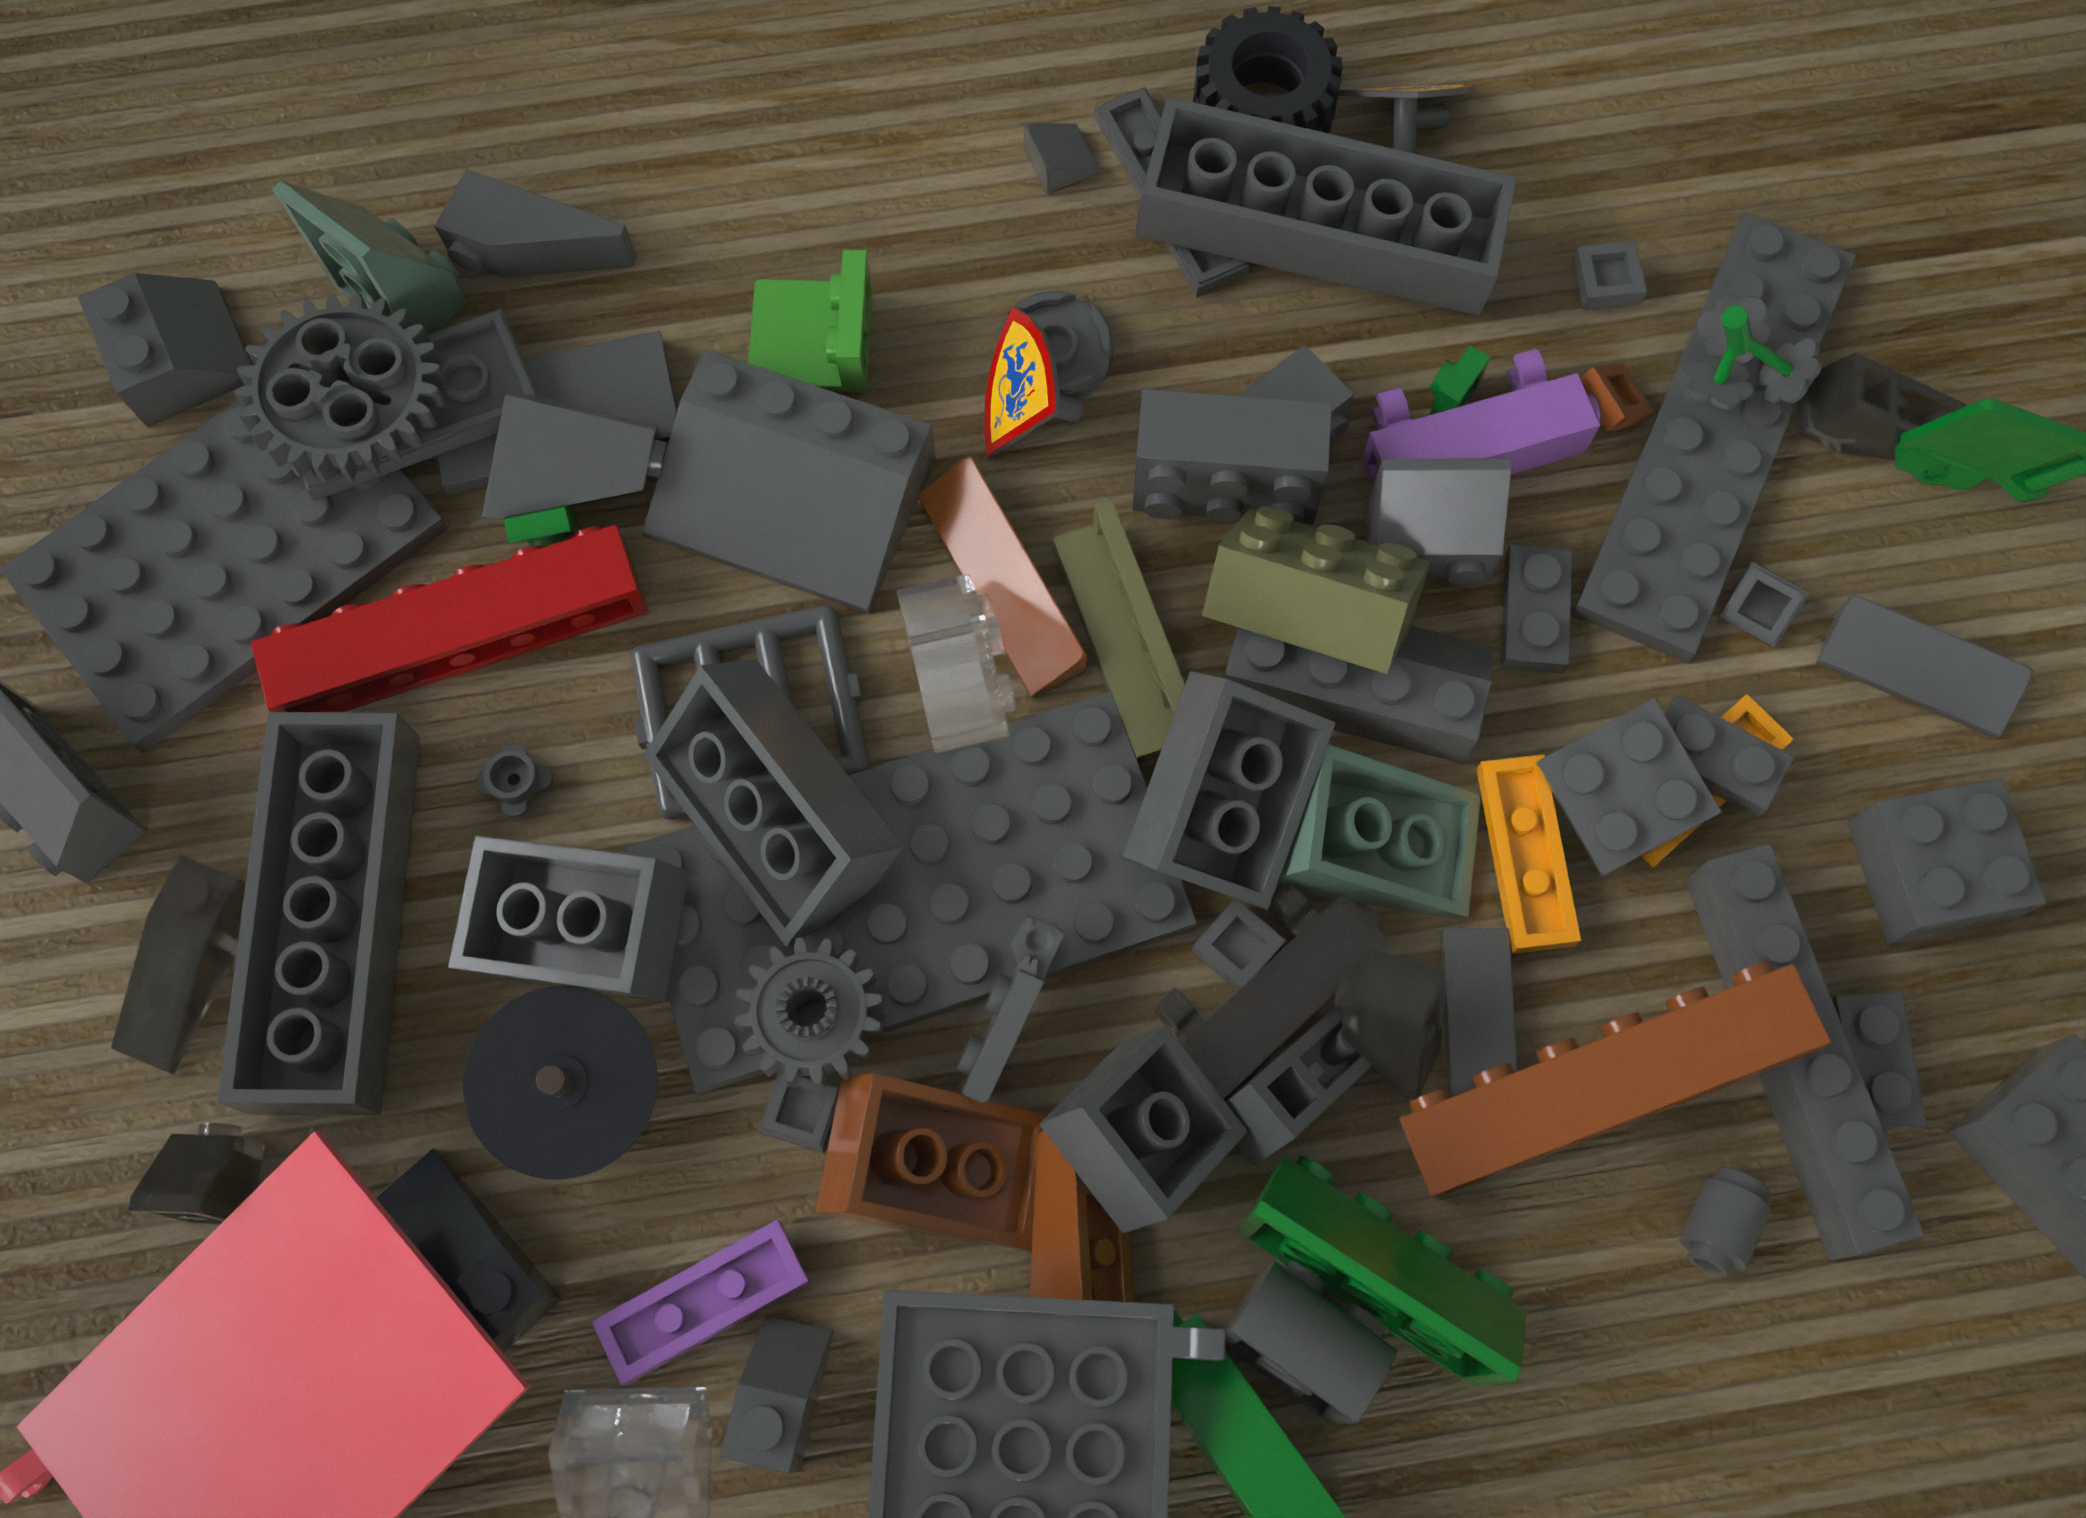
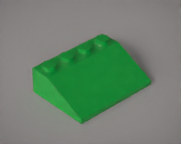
[1236,1155,1527,1386]

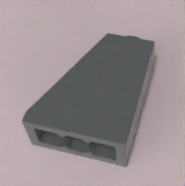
[482,391,667,519]

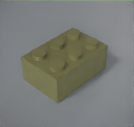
[1202,506,1430,674]

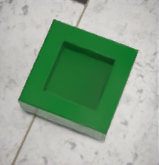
[1429,345,1491,415]
[503,504,578,547]

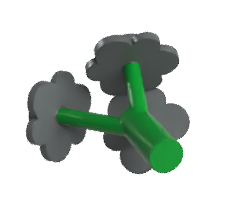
[1682,294,1822,410]

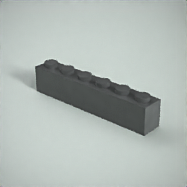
[1685,844,1925,1261]

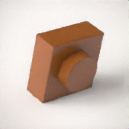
[1580,363,1654,431]

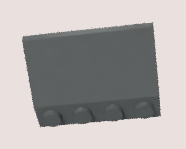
[643,349,936,614]

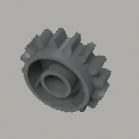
[734,937,885,1089]

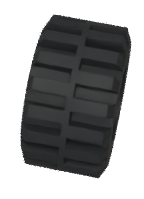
[1193,6,1343,134]

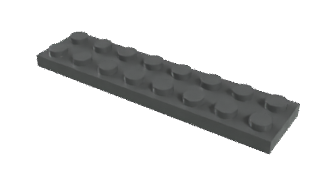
[1572,212,1856,663]

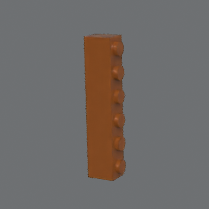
[1399,960,1831,1199]

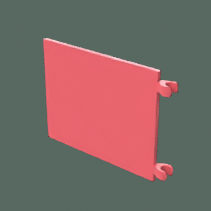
[0,1131,531,1518]

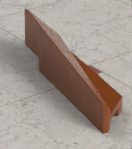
[1029,1131,1135,1302]

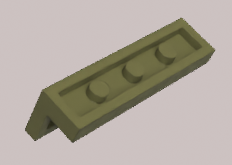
[1053,498,1185,765]

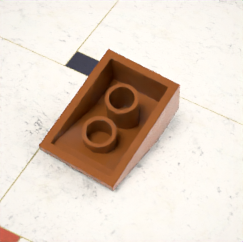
[815,1073,1047,1251]

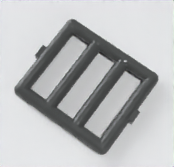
[631,605,870,820]

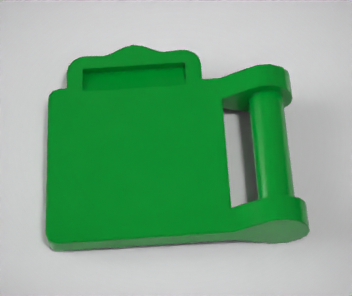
[1895,398,2086,503]

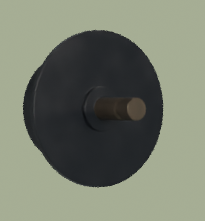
[462,986,658,1180]

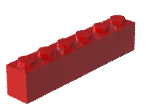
[251,524,649,712]

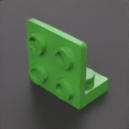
[748,250,873,393]

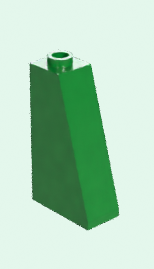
[1171,1310,1346,1518]

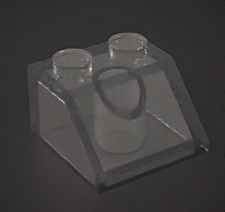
[548,1387,713,1518]

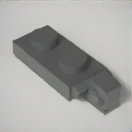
[955,915,1065,1104]

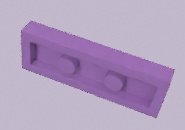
[591,1219,811,1385]

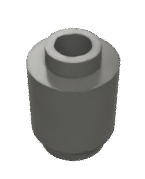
[1679,1167,1771,1277]

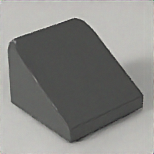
[1024,123,1100,194]
[1719,560,1810,647]

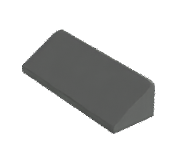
[1816,595,2033,739]

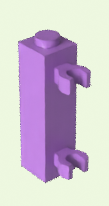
[1362,348,1601,487]

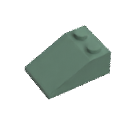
[272,181,467,335]
[1277,744,1481,919]

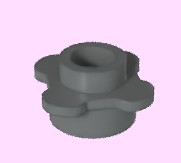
[476,744,554,818]

